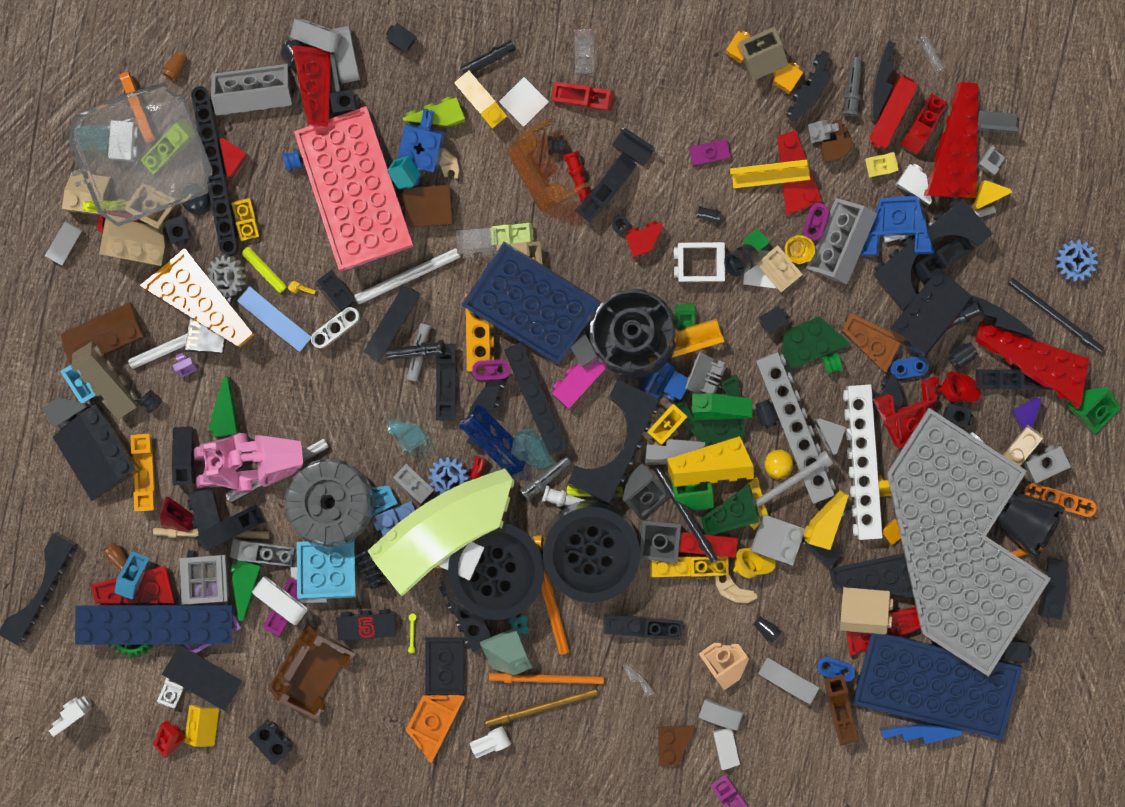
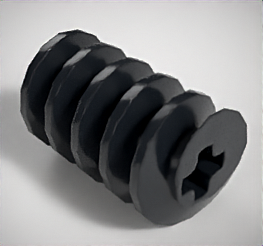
[355,549,388,589]

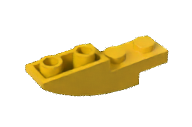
[650,556,729,577]

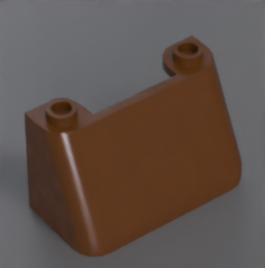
[270,625,356,720]

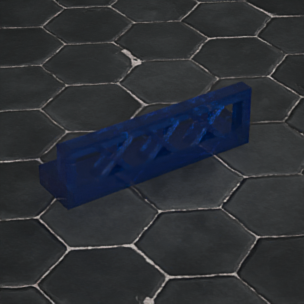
[458,404,530,475]

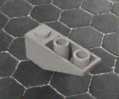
[230,538,294,567]

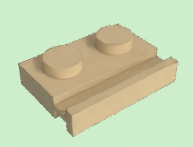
[757,245,803,292]

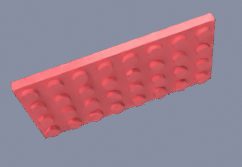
[294,106,414,272]

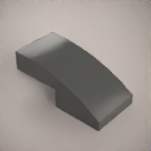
[571,330,599,369]

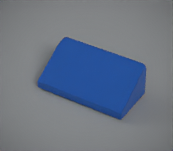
[638,362,676,399]

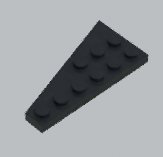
[829,553,914,597]

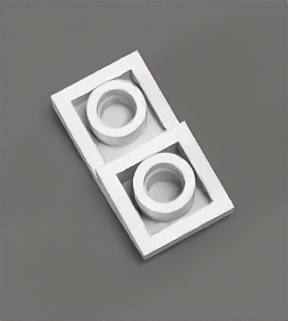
[157,677,184,710]

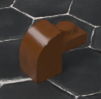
[820,119,852,164]

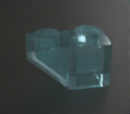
[386,420,428,453]

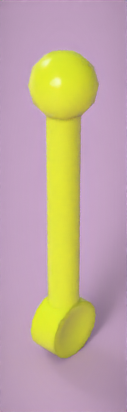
[408,613,416,654]

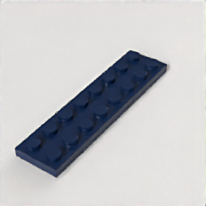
[75,605,232,645]

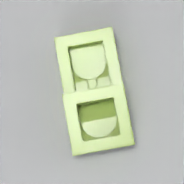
[491,223,534,246]

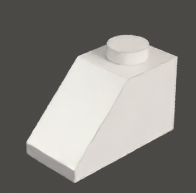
[895,164,932,206]

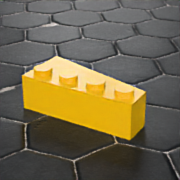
[667,436,754,487]

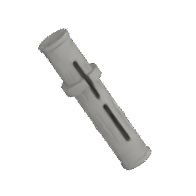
[406,323,432,382]

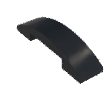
[436,344,456,421]

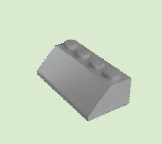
[211,64,292,115]
[806,198,877,284]

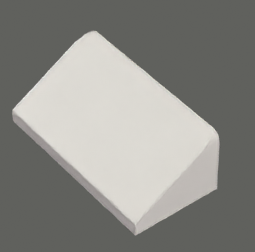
[713,728,740,770]

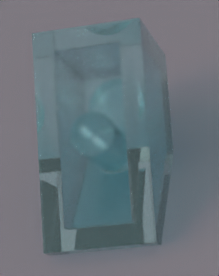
[511,428,552,470]

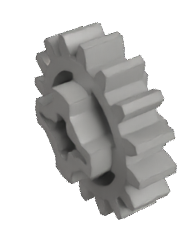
[207,255,246,297]

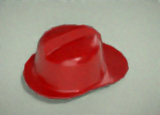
[938,371,980,402]

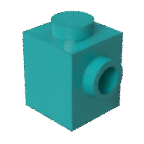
[387,155,421,189]

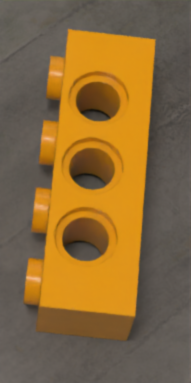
[465,294,494,371]

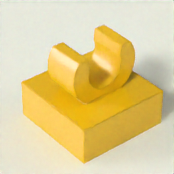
[878,475,891,497]

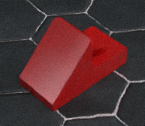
[153,720,186,758]

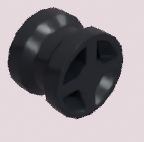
[547,135,564,155]
[138,390,163,414]

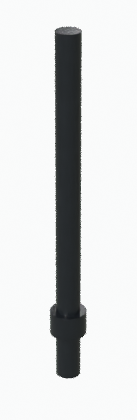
[1008,277,1104,353]
[653,465,718,564]

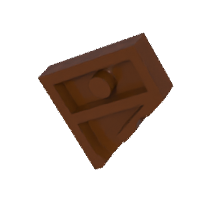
[658,725,695,766]

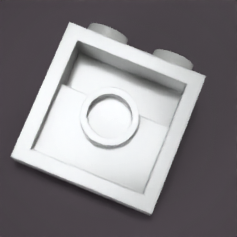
[49,695,93,737]

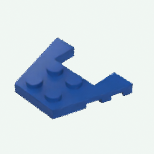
[860,196,934,256]

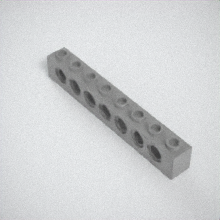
[756,352,836,504]

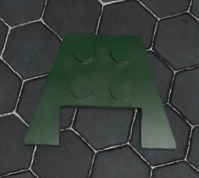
[676,375,746,447]

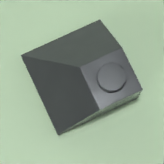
[623,464,669,520]

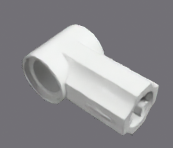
[470,726,511,758]

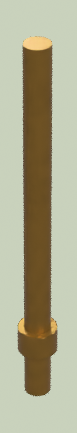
[485,688,598,727]

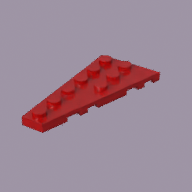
[923,82,978,199]
[975,322,1090,409]

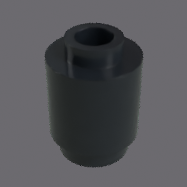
[948,342,978,369]
[755,399,779,429]

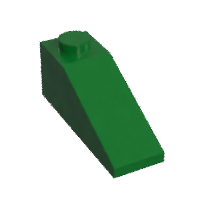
[209,377,239,438]
[692,393,753,420]
[231,560,262,621]

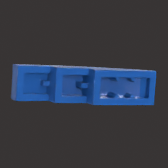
[879,724,962,744]

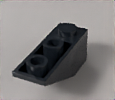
[172,426,196,485]

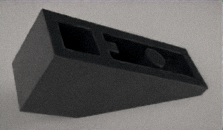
[1038,558,1068,620]

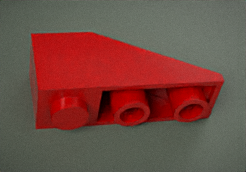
[901,93,948,154]

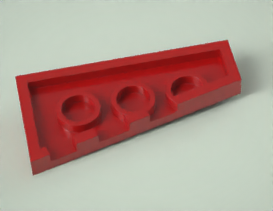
[292,46,331,127]
[777,130,822,215]
[846,607,920,656]

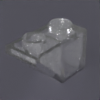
[574,29,594,74]

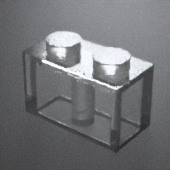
[456,228,498,258]

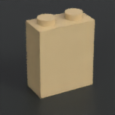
[840,587,893,635]

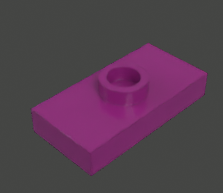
[689,139,731,166]

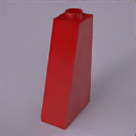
[869,73,918,149]

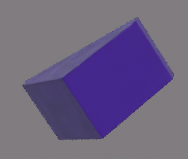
[1010,398,1041,432]

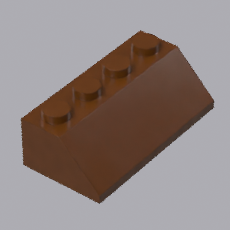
[61,302,147,365]

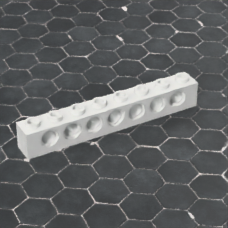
[843,385,882,540]

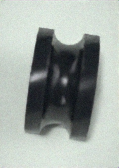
[612,216,629,233]

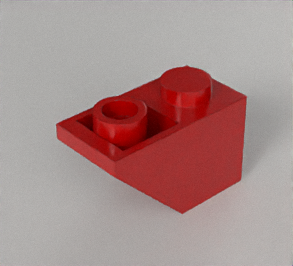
[625,221,663,258]

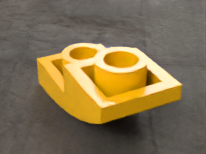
[231,197,259,241]

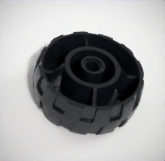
[590,289,678,378]

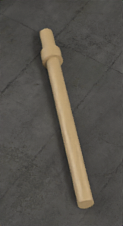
[153,528,269,539]

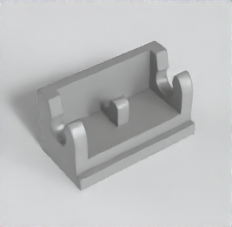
[392,464,434,506]

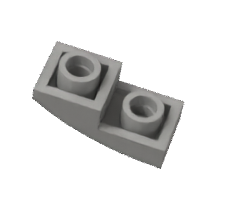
[45,220,82,265]
[699,699,744,731]

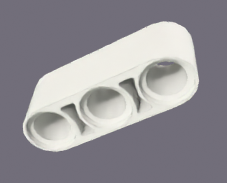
[311,307,360,348]
[252,576,308,625]

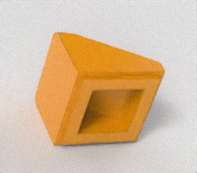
[882,518,901,545]

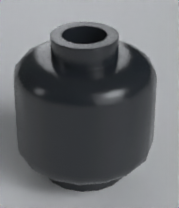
[281,40,305,68]

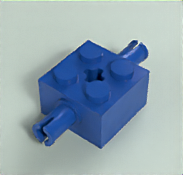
[397,109,446,187]

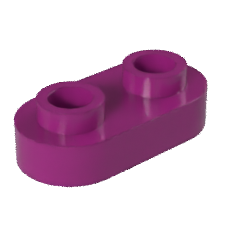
[803,203,829,241]
[472,360,511,380]

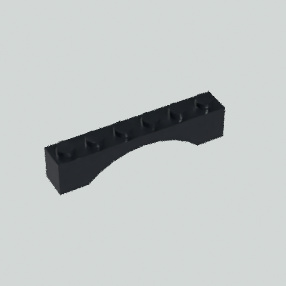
[504,342,567,455]
[0,532,77,645]

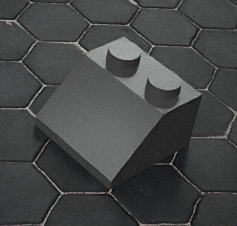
[639,519,681,563]

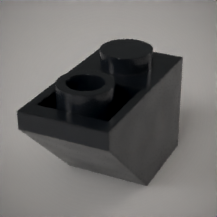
[872,373,904,411]

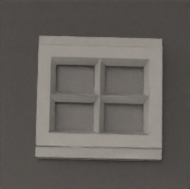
[180,555,228,605]

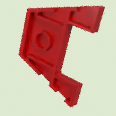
[874,376,940,449]

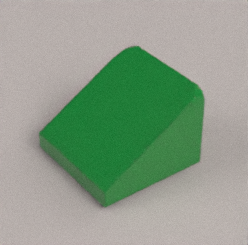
[742,228,770,252]
[675,304,696,328]

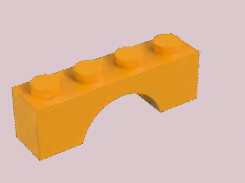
[725,31,803,94]

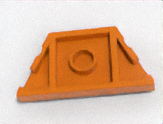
[406,695,465,763]

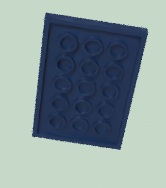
[462,241,601,364]

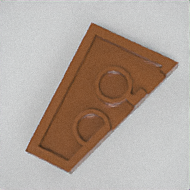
[842,313,900,373]

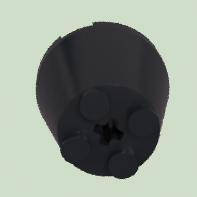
[998,493,1066,558]

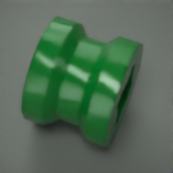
[822,353,843,375]

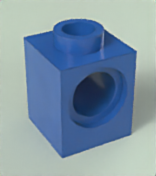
[663,371,688,402]

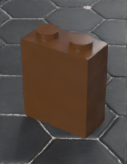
[400,185,453,228]

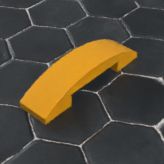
[130,434,155,512]

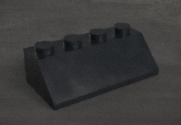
[890,271,973,357]

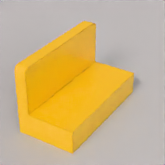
[184,705,219,747]

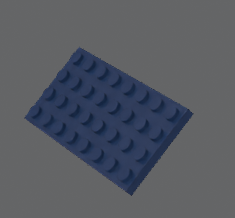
[852,633,1022,740]

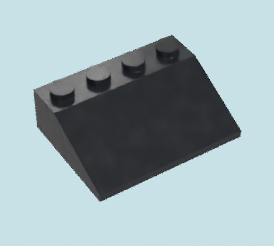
[53,404,141,501]

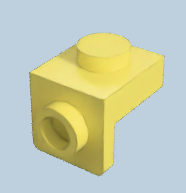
[865,152,898,178]

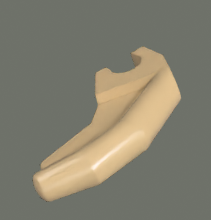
[422,147,460,179]
[715,575,758,603]

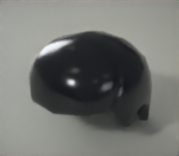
[181,185,211,215]

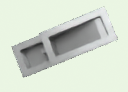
[645,439,705,465]
[758,657,819,704]

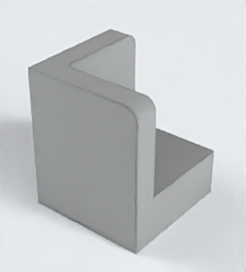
[977,145,1005,177]

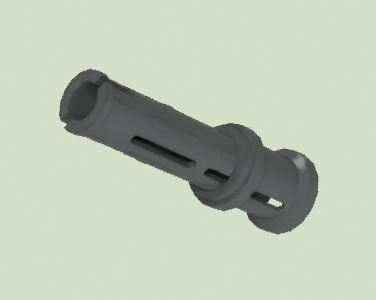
[842,57,863,117]
[519,455,572,502]

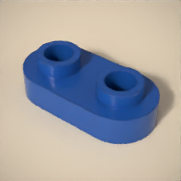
[890,356,929,379]
[817,656,855,682]

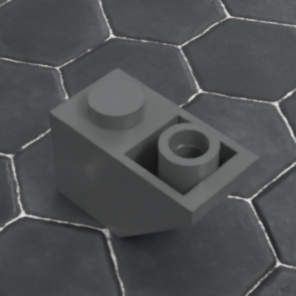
[42,398,91,428]

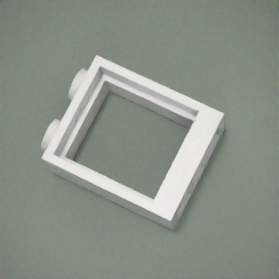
[674,242,725,282]

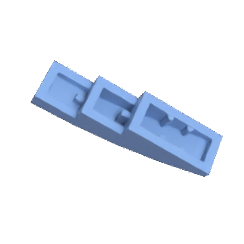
[237,286,311,352]

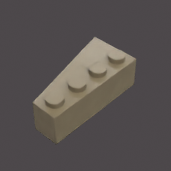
[71,341,138,419]

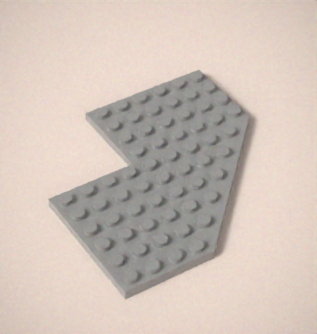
[887,408,1051,677]

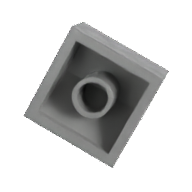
[751,514,805,565]

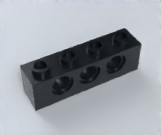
[439,580,493,652]

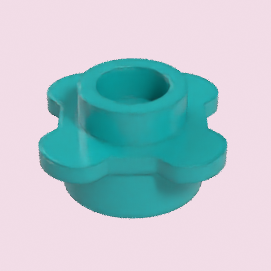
[509,615,529,634]

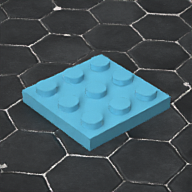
[297,540,356,600]

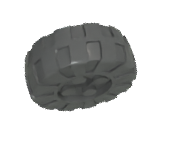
[285,459,375,547]

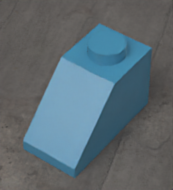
[114,551,150,599]

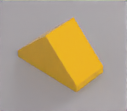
[972,180,1012,211]
[647,404,687,445]

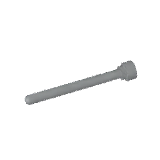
[755,450,834,508]

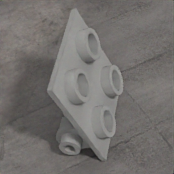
[685,352,726,394]

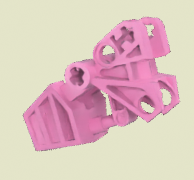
[193,433,303,493]

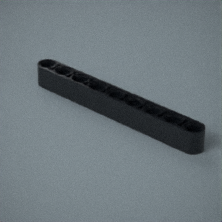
[191,86,239,256]

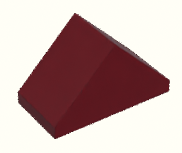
[160,496,194,532]

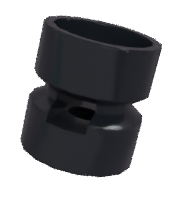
[724,244,759,277]

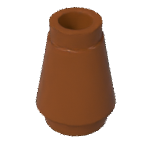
[162,51,187,81]
[102,542,127,571]

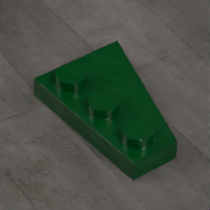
[701,484,761,535]

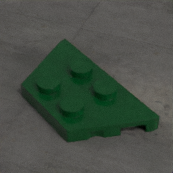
[782,316,850,372]

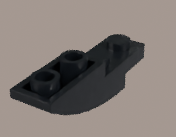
[786,50,830,124]
[574,152,637,223]
[465,378,507,445]
[198,504,265,551]
[603,614,683,640]

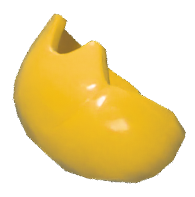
[784,235,815,264]
[764,449,794,480]

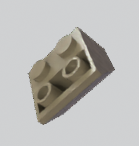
[737,26,788,81]

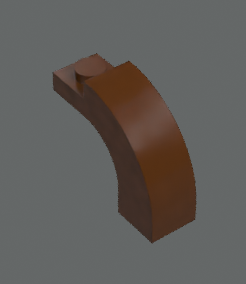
[825,675,859,746]

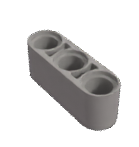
[290,18,341,53]
[332,26,360,84]

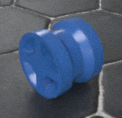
[283,149,303,172]

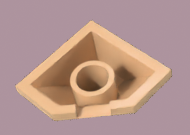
[699,643,749,690]

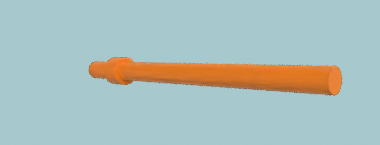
[489,672,604,684]

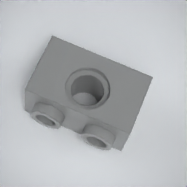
[1023,444,1071,483]

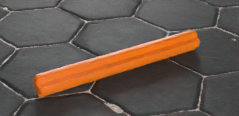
[541,561,569,655]

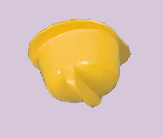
[733,548,776,578]

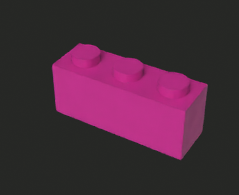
[552,360,606,408]

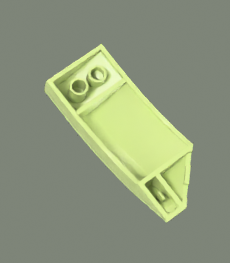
[368,469,515,596]

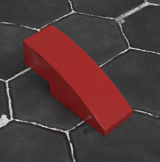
[551,82,615,112]

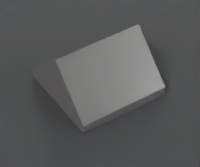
[812,418,846,455]

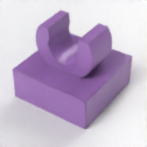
[173,353,198,378]

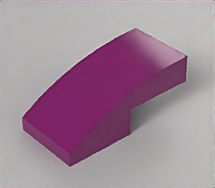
[710,775,748,807]

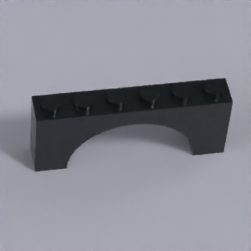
[873,198,993,309]
[567,379,660,504]

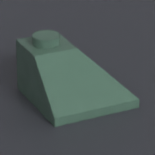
[480,628,532,675]

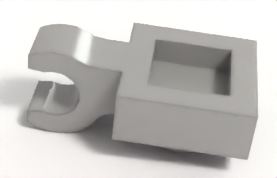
[808,120,839,143]

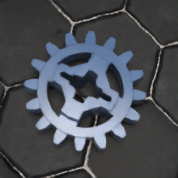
[1055,240,1098,282]
[428,456,470,495]

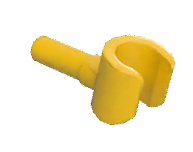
[288,281,316,295]

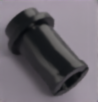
[697,206,722,223]

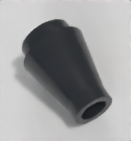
[753,616,782,643]

